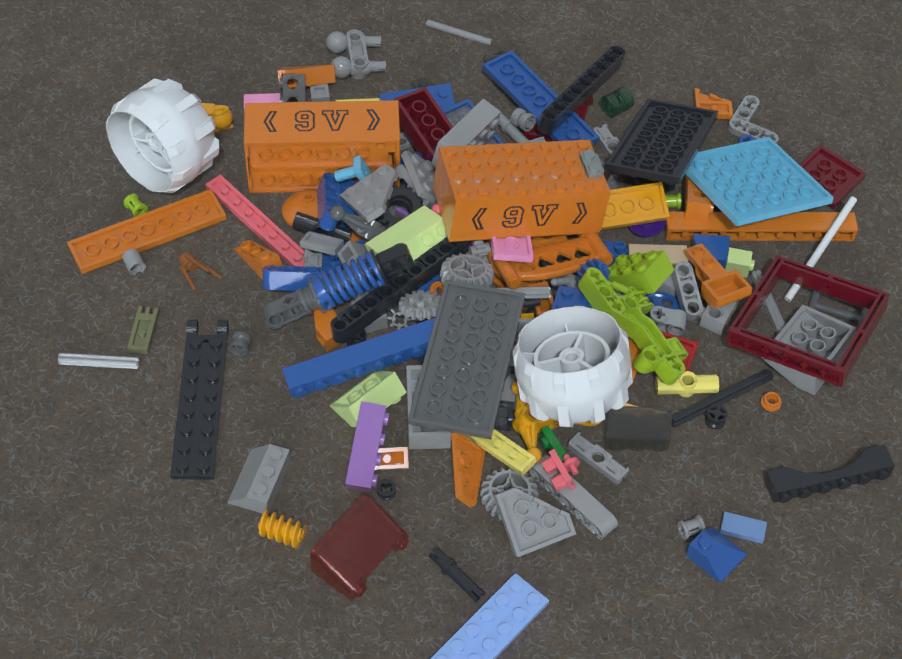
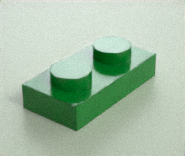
[539,426,566,463]

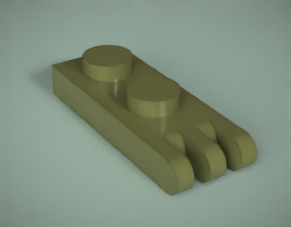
[127,306,159,355]

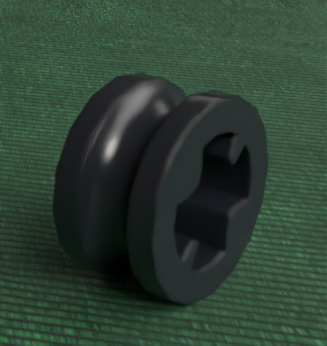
[377,479,396,501]

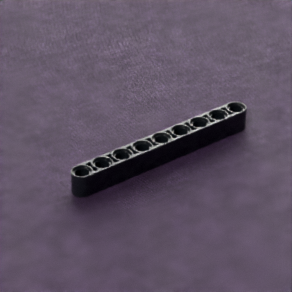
[538,46,625,134]
[330,237,469,343]

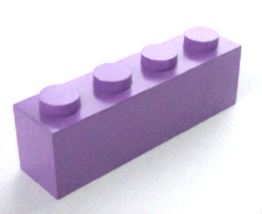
[345,401,389,492]

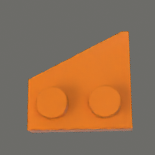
[694,88,733,119]

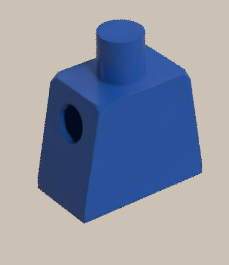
[691,234,730,268]

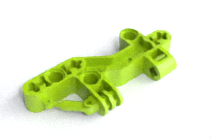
[578,267,689,385]

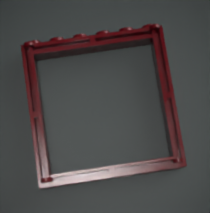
[727,255,889,387]

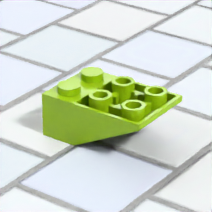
[608,250,674,294]

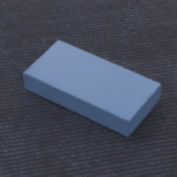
[720,512,767,544]

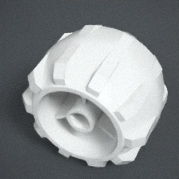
[106,78,219,193]
[513,306,633,427]

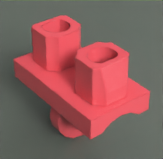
[542,449,580,491]

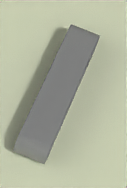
[529,455,618,539]

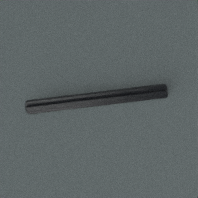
[669,369,774,427]

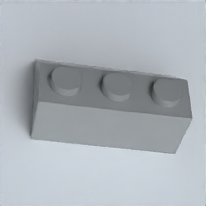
[228,444,291,515]

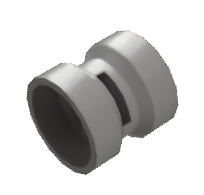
[510,108,536,132]

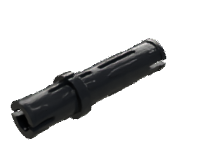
[429,547,485,602]

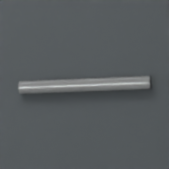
[426,19,493,46]

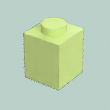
[725,247,755,278]

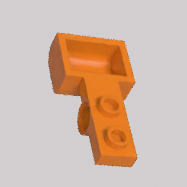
[684,243,752,309]

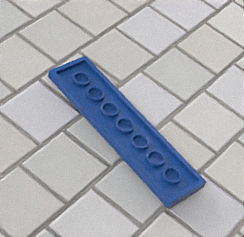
[483,50,600,144]

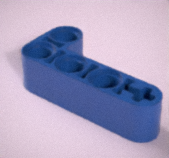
[317,173,356,232]
[262,261,343,291]

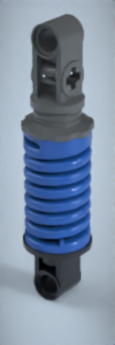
[263,243,413,329]

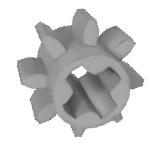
[468,240,491,260]
[387,307,412,330]

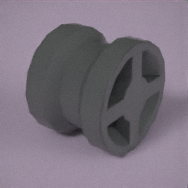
[228,331,252,356]

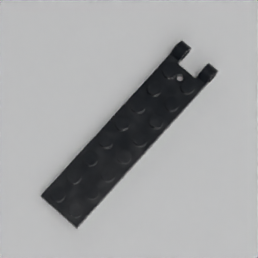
[170,320,229,480]

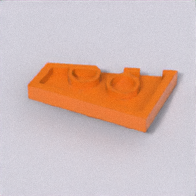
[451,433,486,507]

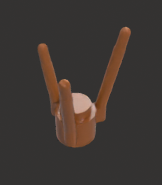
[179,252,222,291]

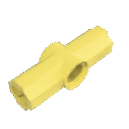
[655,371,719,397]

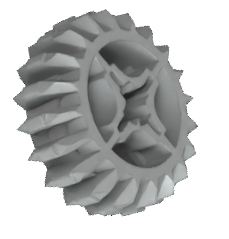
[440,252,494,287]
[480,467,539,521]

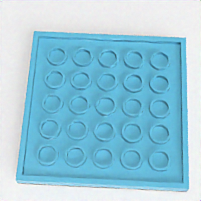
[686,137,834,226]

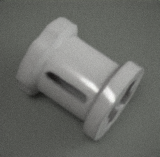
[677,515,705,540]

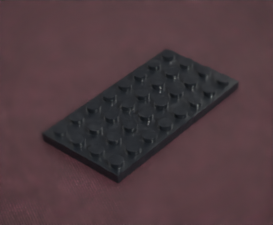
[605,99,718,185]

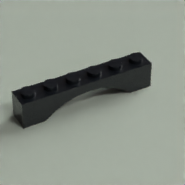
[764,445,895,503]

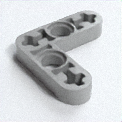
[728,95,779,144]

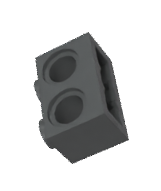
[279,74,306,102]

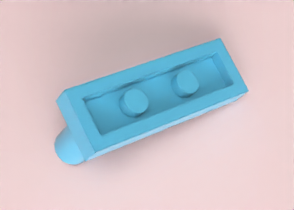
[334,155,372,182]

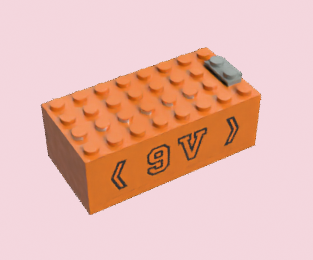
[244,100,400,193]
[433,140,611,242]

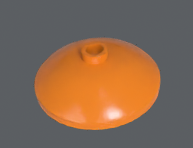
[282,189,318,227]

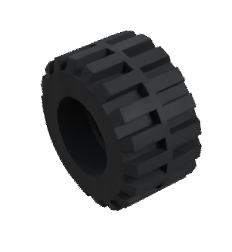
[374,185,424,229]

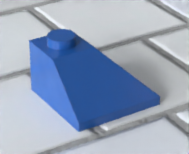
[686,527,747,583]

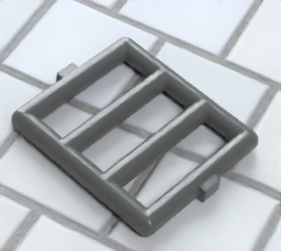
[808,276,874,332]

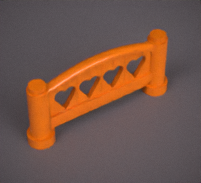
[487,233,613,289]

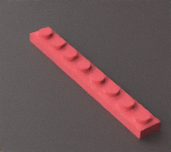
[206,174,304,266]

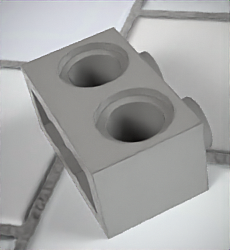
[699,300,739,335]

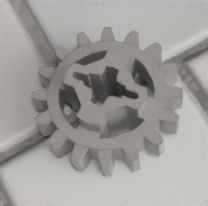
[399,290,441,321]

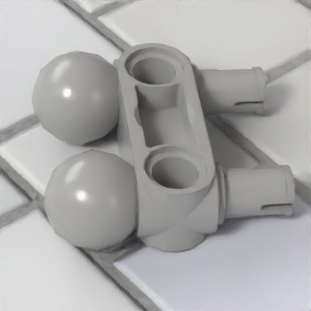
[326,29,386,79]

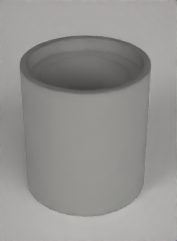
[122,249,146,275]

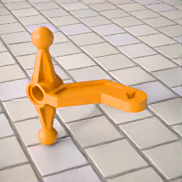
[511,380,602,463]

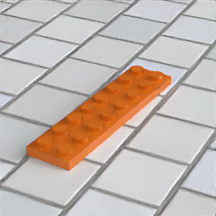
[67,189,227,274]

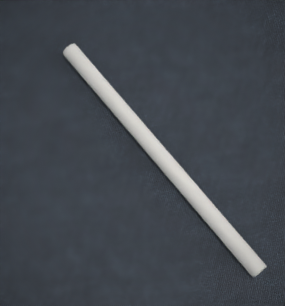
[784,196,857,302]

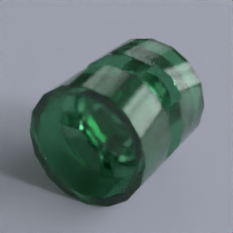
[600,87,634,118]

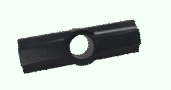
[292,211,352,242]

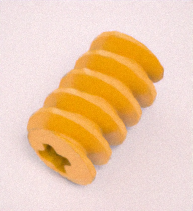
[258,509,307,548]

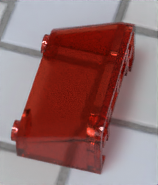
[310,494,409,601]

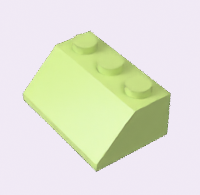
[330,371,407,427]

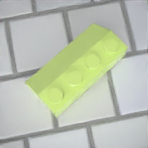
[364,205,447,261]

